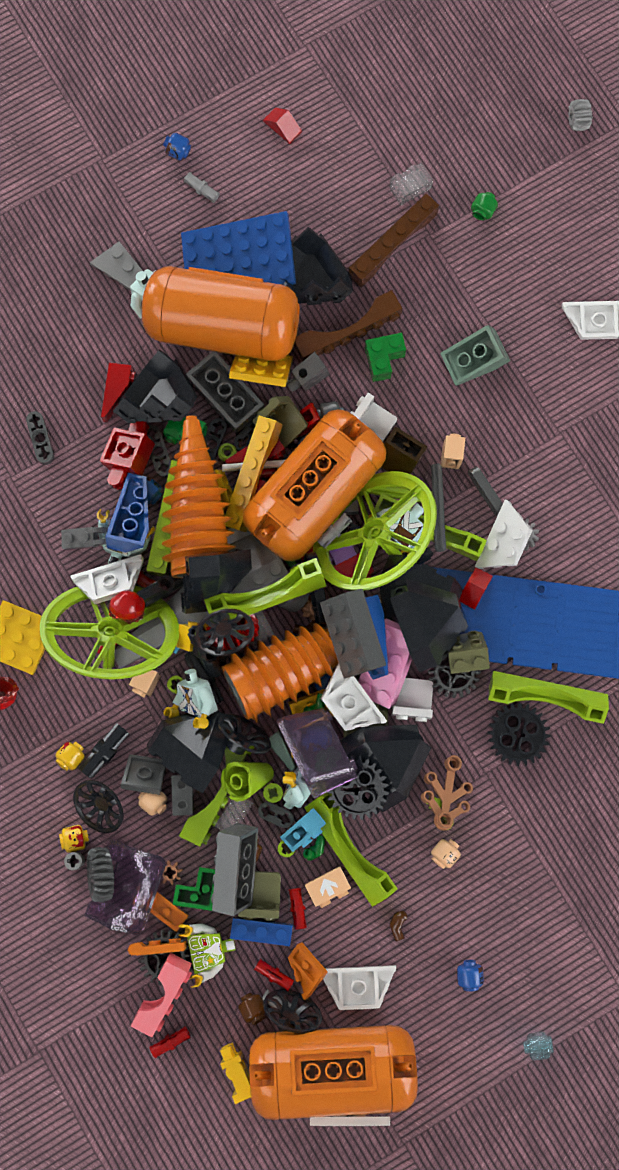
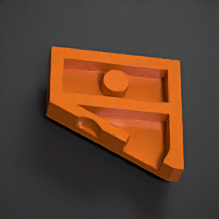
[288,942,328,1000]

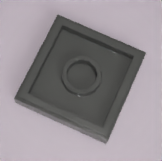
[121,754,167,795]

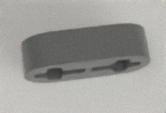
[258,802,294,828]

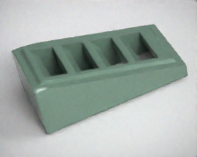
[269,731,295,771]

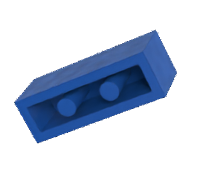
[230,917,293,946]

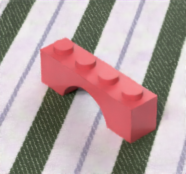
[131,952,192,1037]

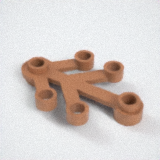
[421,755,473,831]

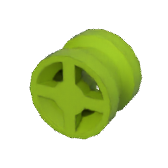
[263,783,283,803]

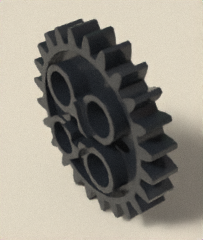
[486,703,551,767]
[326,754,391,820]

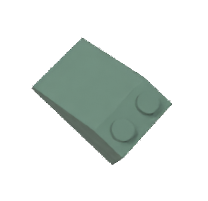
[440,325,510,386]

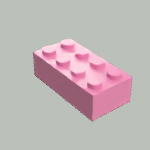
[358,619,412,709]

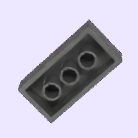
[186,351,264,435]
[320,589,386,679]
[211,823,259,916]

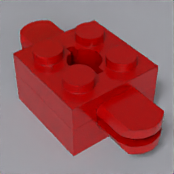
[100,421,155,490]

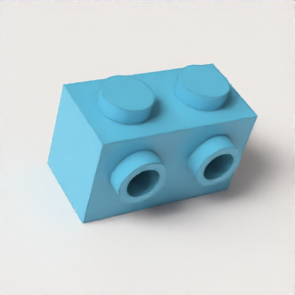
[280,808,326,852]

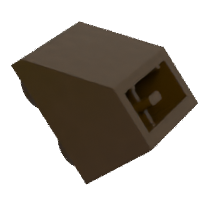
[381,427,427,474]

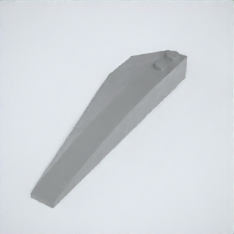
[115,534,288,669]

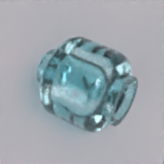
[523,1032,554,1060]

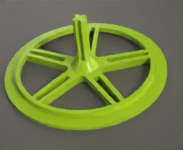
[313,471,437,591]
[40,586,179,679]

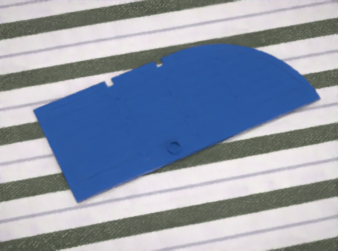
[432,567,619,679]

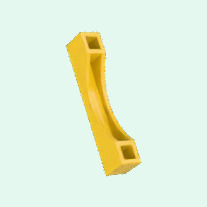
[225,415,283,532]

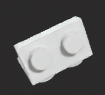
[350,393,397,442]
[391,678,433,722]

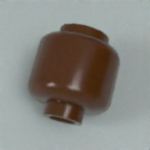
[238,992,266,1025]

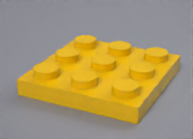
[229,355,293,387]
[0,600,45,676]

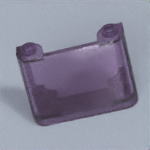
[276,707,358,798]
[84,839,166,935]

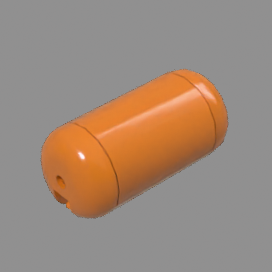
[142,266,300,361]
[243,409,386,561]
[249,1025,418,1120]

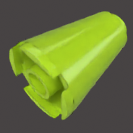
[221,761,274,802]

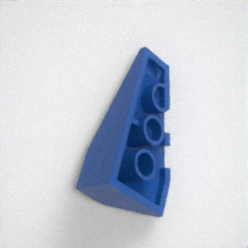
[105,473,149,553]
[365,595,389,680]

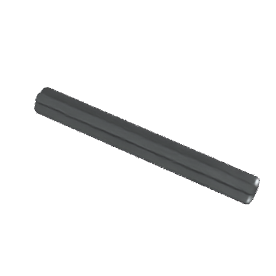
[431,463,446,552]

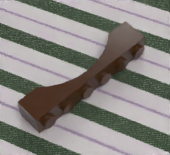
[349,193,439,288]
[294,290,403,362]

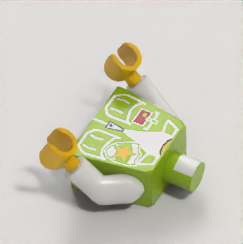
[179,923,236,988]

